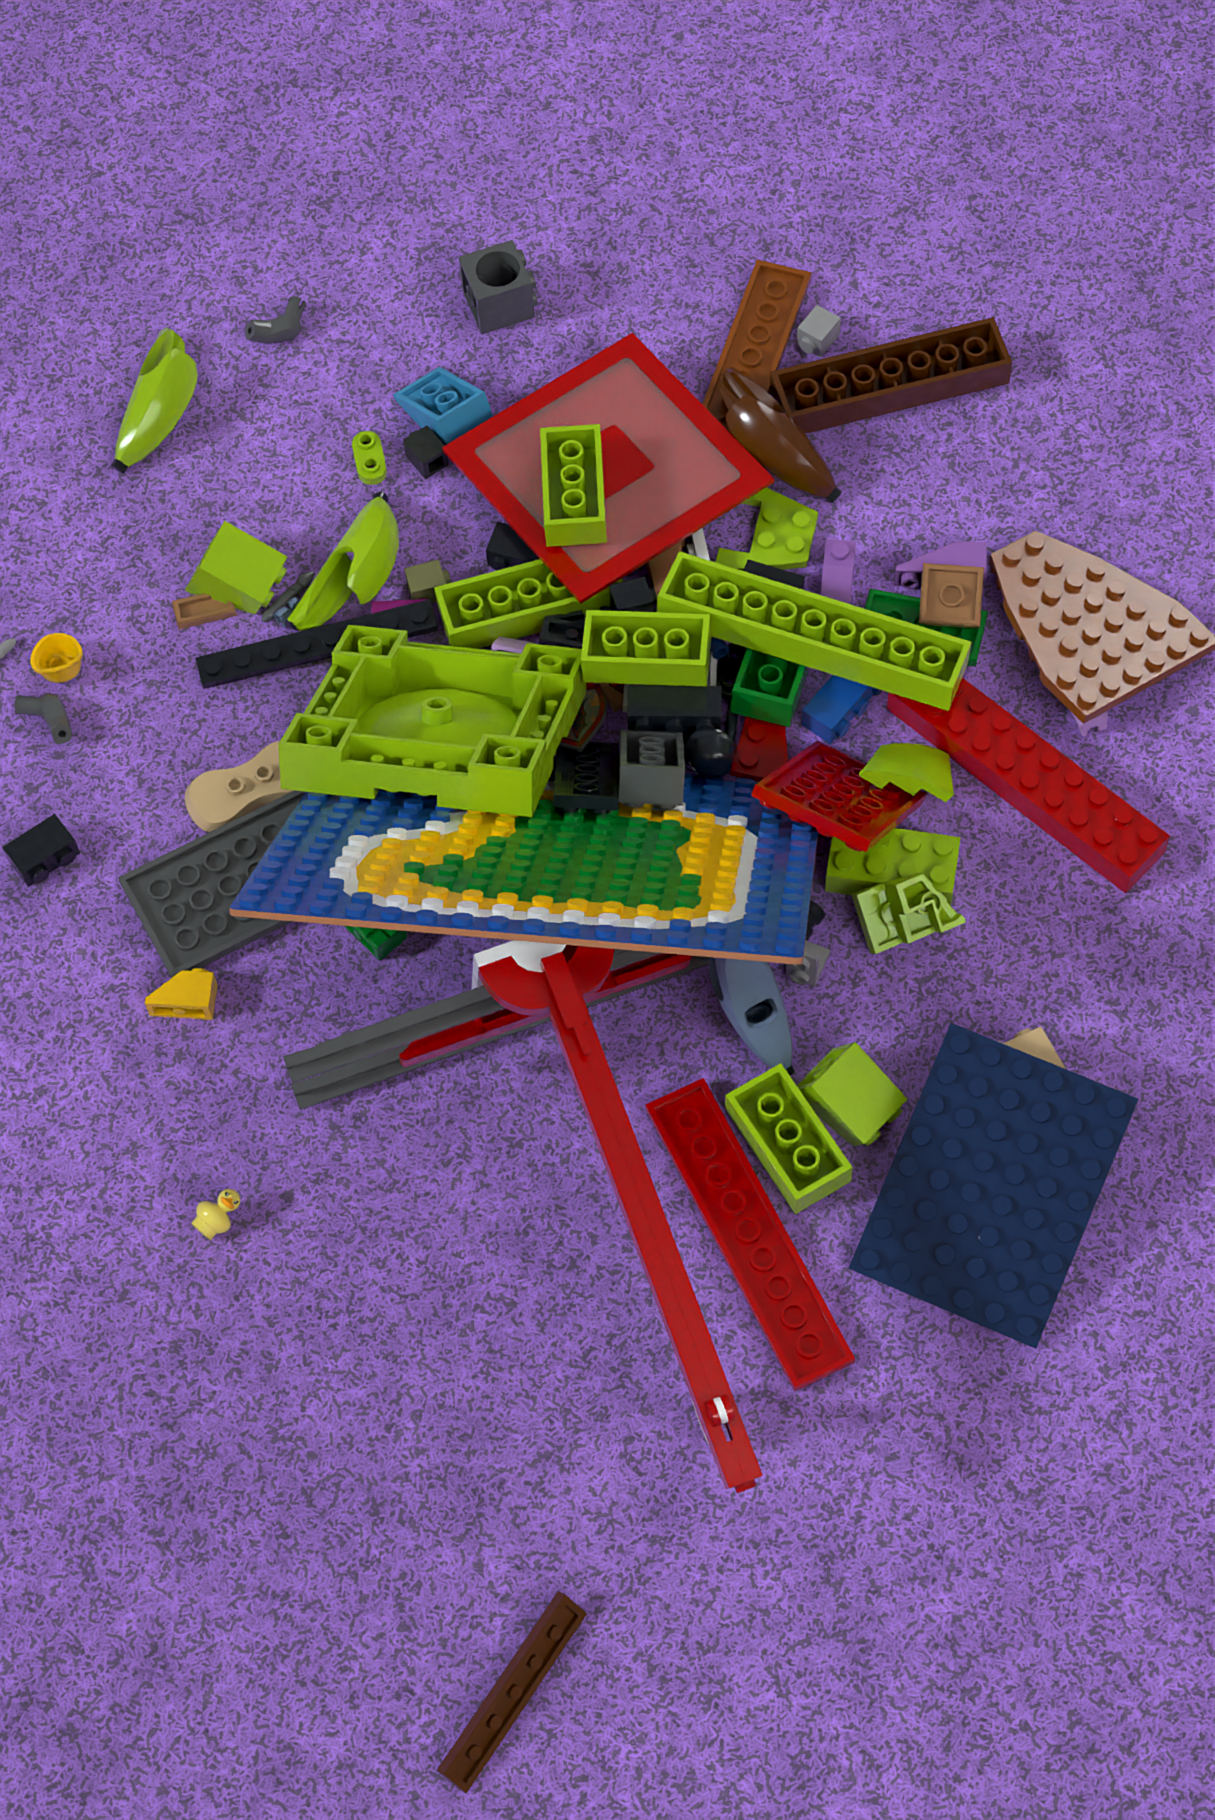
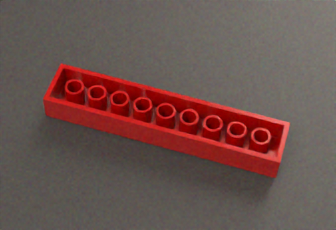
[887,677,1170,894]

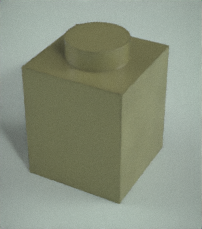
[404,559,451,603]

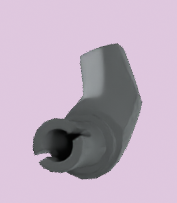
[245,296,306,344]
[15,693,72,744]

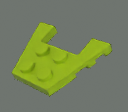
[716,487,818,571]

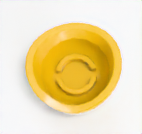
[30,633,83,683]

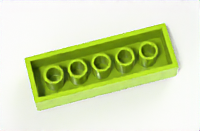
[434,559,623,649]

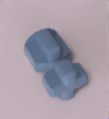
[273,597,300,628]

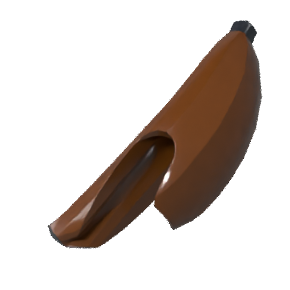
[720,367,842,503]

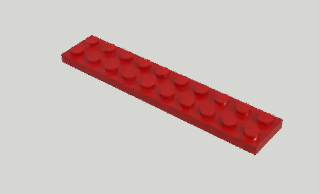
[645,1078,855,1392]

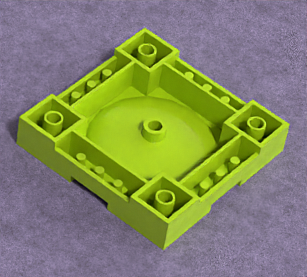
[278,625,586,817]

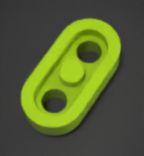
[352,431,387,485]

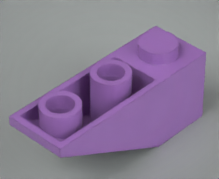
[894,541,987,589]

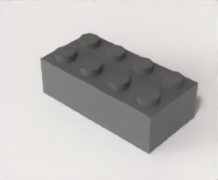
[618,729,685,809]

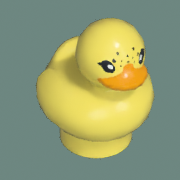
[191,1189,240,1240]

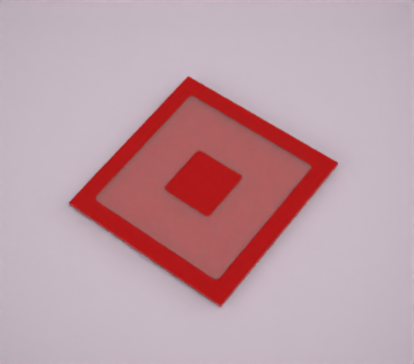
[442,332,774,604]

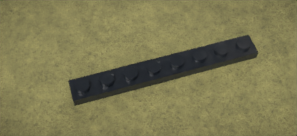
[196,599,438,689]

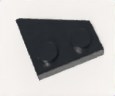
[539,606,610,649]

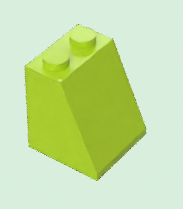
[185,520,288,615]
[796,1042,908,1147]

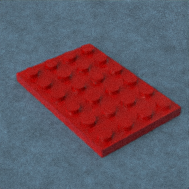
[751,740,927,852]

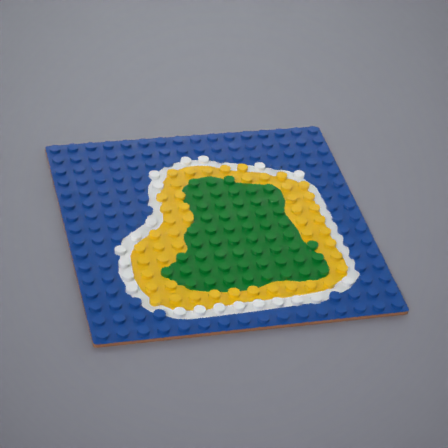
[230,764,818,965]

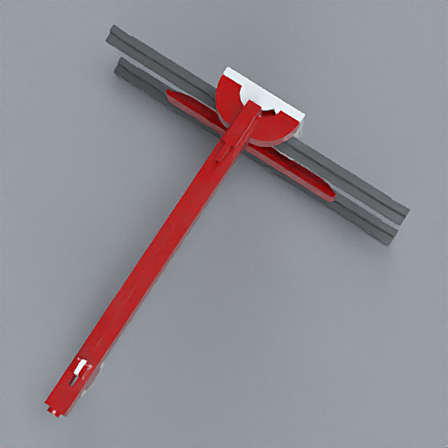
[283,940,763,1493]

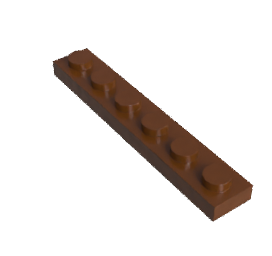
[436,1592,587,1794]

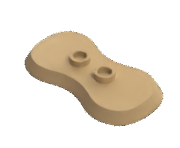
[185,741,294,832]

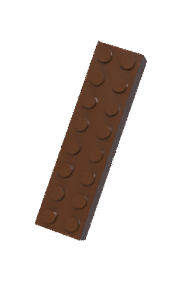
[770,317,1012,434]

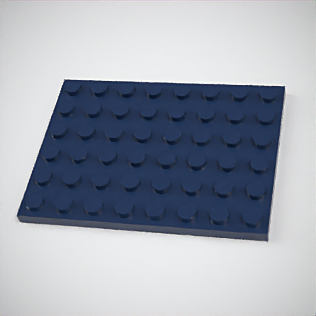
[848,1023,1139,1349]

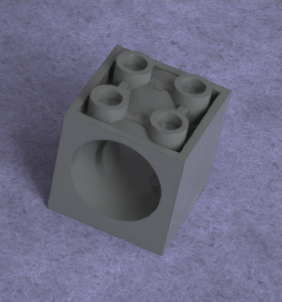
[458,240,538,335]

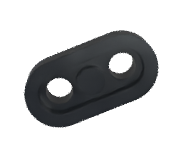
[716,643,747,700]

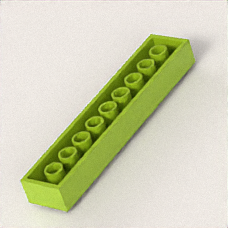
[657,551,972,711]

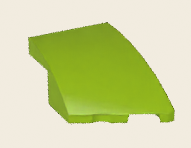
[859,743,954,802]
[851,873,966,954]

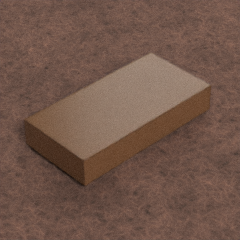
[172,594,237,630]

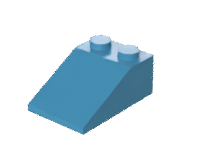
[393,367,493,446]

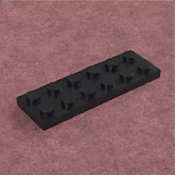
[553,741,619,814]

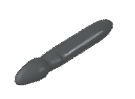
[262,571,315,622]

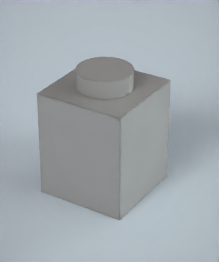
[797,305,841,358]

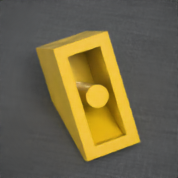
[145,968,218,1020]

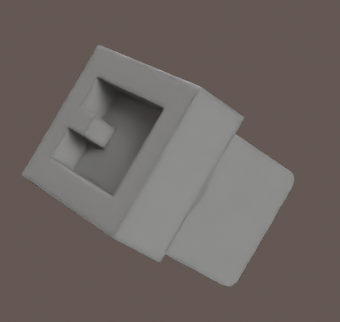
[786,940,830,986]

